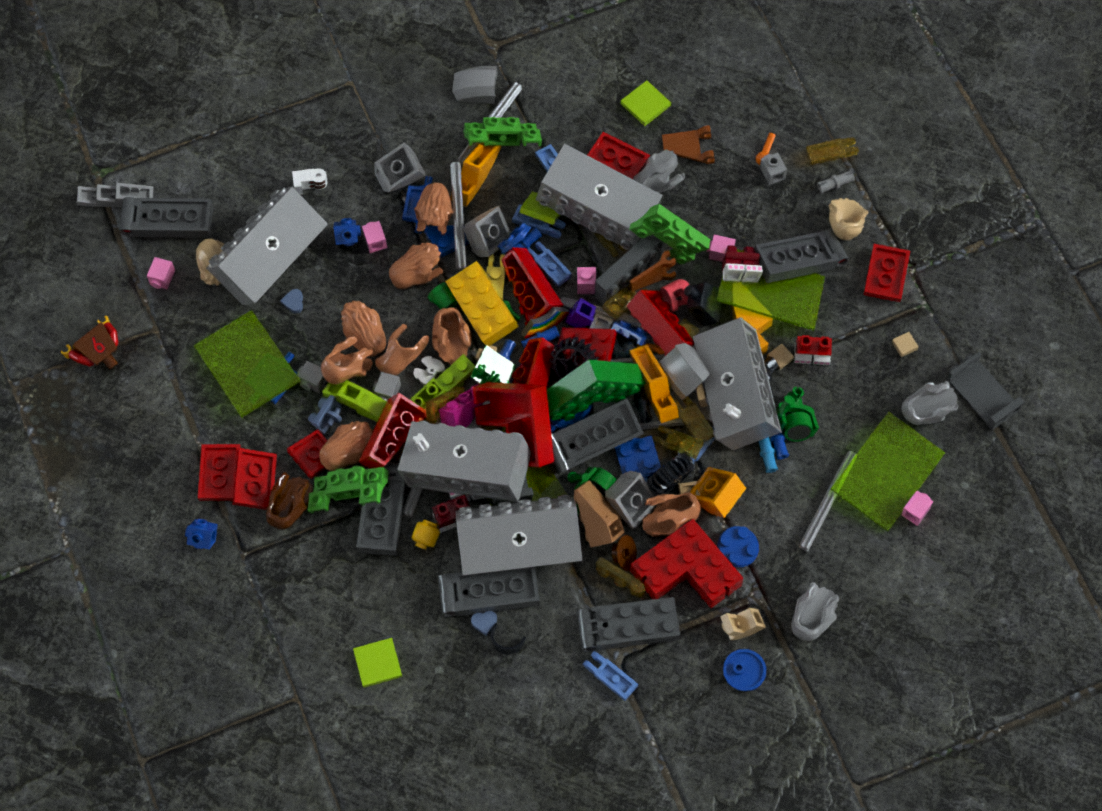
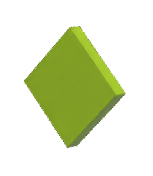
[621,80,671,126]
[520,191,560,225]
[353,638,402,688]

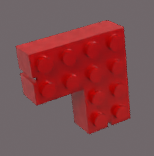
[472,382,554,467]
[630,519,743,608]

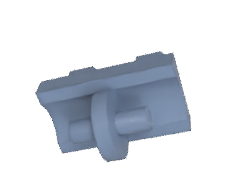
[308,395,342,434]

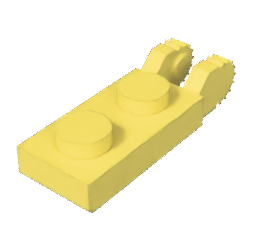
[486,254,506,300]

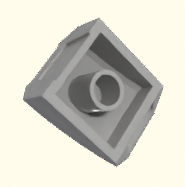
[452,66,498,104]
[374,142,425,192]
[463,206,510,257]
[659,343,710,400]
[605,471,656,529]

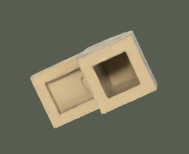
[720,608,766,640]

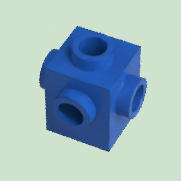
[333,218,361,246]
[185,519,218,549]

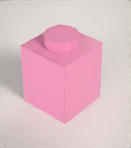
[362,221,387,253]
[707,235,736,262]
[147,257,175,289]
[577,267,596,294]
[901,491,933,526]

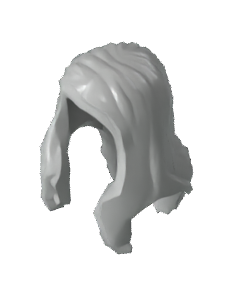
[633,149,685,194]
[901,381,959,425]
[791,582,839,641]

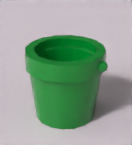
[428,282,458,310]

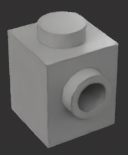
[760,153,787,185]
[297,361,327,393]
[372,372,401,402]

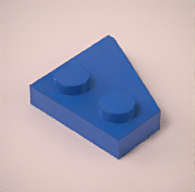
[424,225,470,258]
[612,319,652,346]

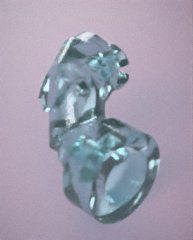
[612,339,637,358]

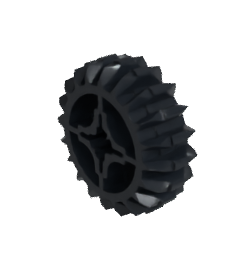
[549,337,599,382]
[647,453,695,496]

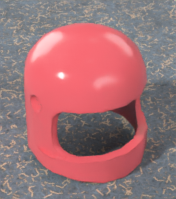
[660,279,690,313]

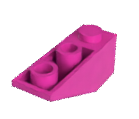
[439,385,483,427]

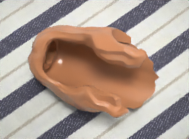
[414,182,454,235]
[389,242,443,289]
[341,301,386,357]
[432,307,472,366]
[375,324,429,376]
[321,336,373,384]
[319,421,373,471]
[642,492,701,537]

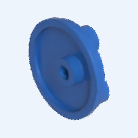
[498,223,531,254]
[717,526,759,568]
[723,649,766,691]

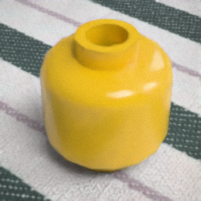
[411,519,440,550]

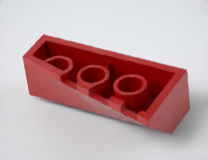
[501,247,563,325]
[626,290,694,356]
[511,337,555,386]
[359,393,430,469]

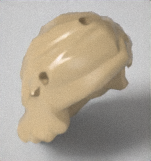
[828,198,869,241]
[196,238,224,286]

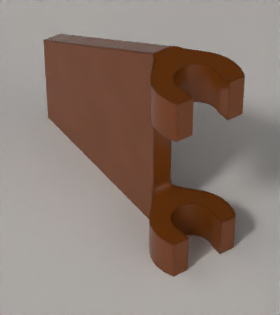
[662,125,715,164]
[630,250,676,292]

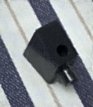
[684,282,725,326]

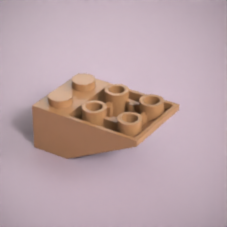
[574,481,625,547]

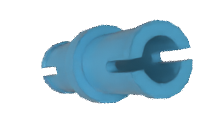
[758,437,778,473]

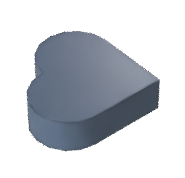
[280,289,303,314]
[471,611,497,636]

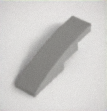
[77,183,153,207]

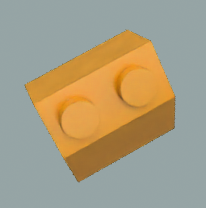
[690,467,746,518]

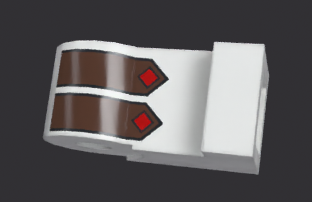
[292,168,327,195]

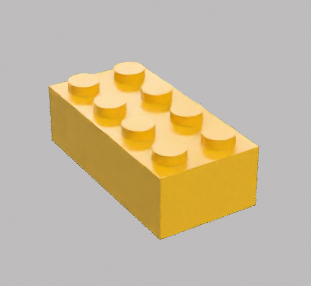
[445,261,519,347]

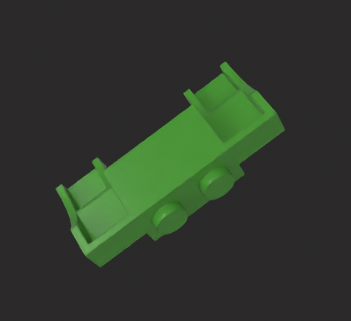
[463,117,542,146]
[629,204,711,264]
[308,466,389,514]

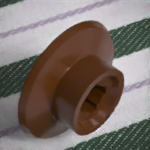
[612,535,637,571]

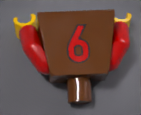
[61,316,119,370]

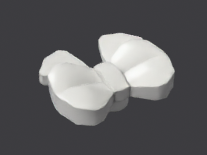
[413,356,445,386]

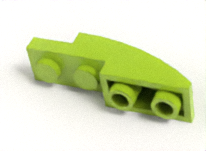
[410,354,475,412]
[322,380,387,422]

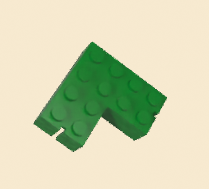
[547,360,646,421]

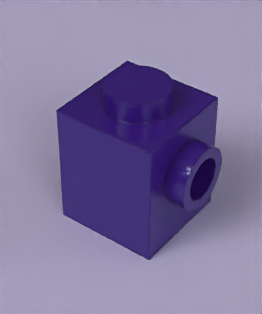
[565,298,596,328]

